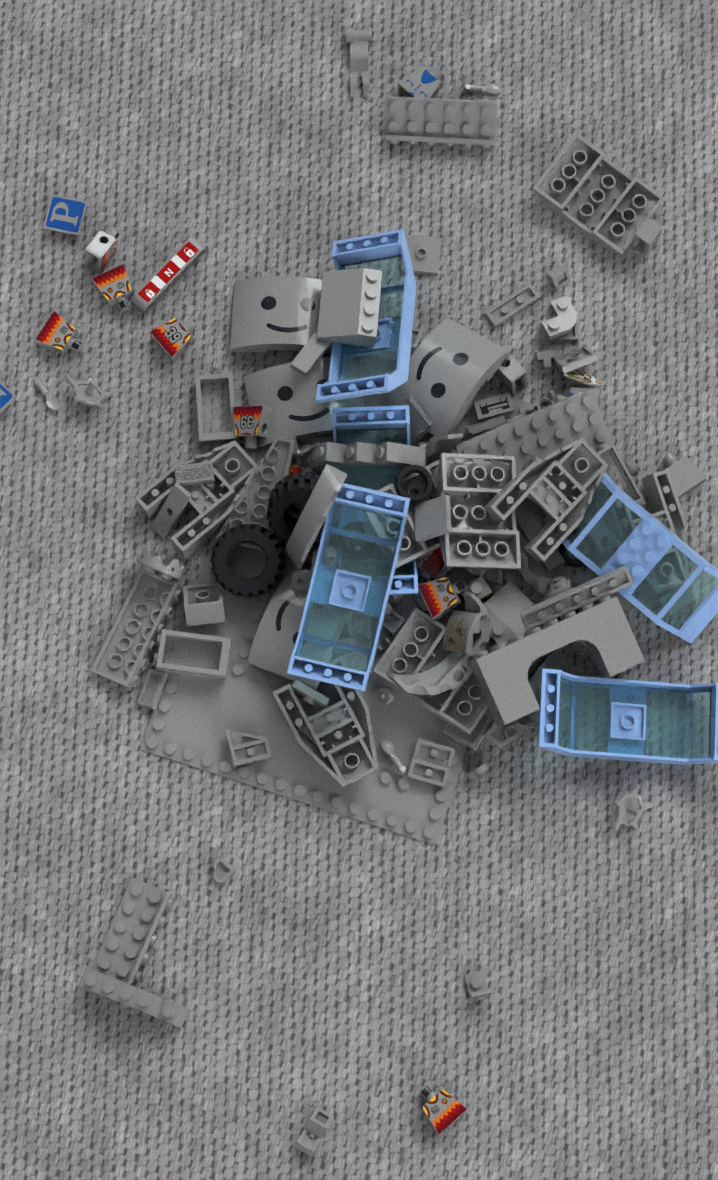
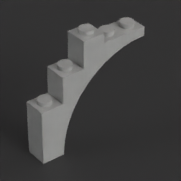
[302,442,426,471]

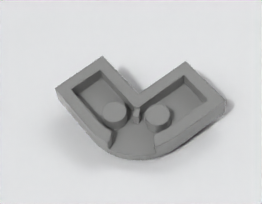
[541,295,577,340]

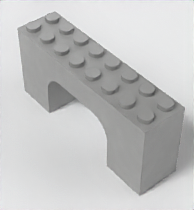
[469,595,645,726]

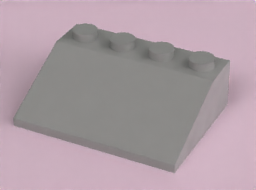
[317,268,382,348]
[484,581,544,670]

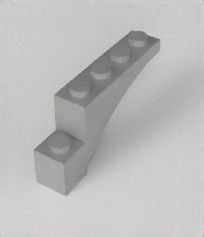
[79,968,189,1028]

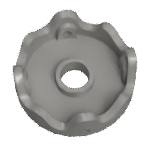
[136,546,185,581]

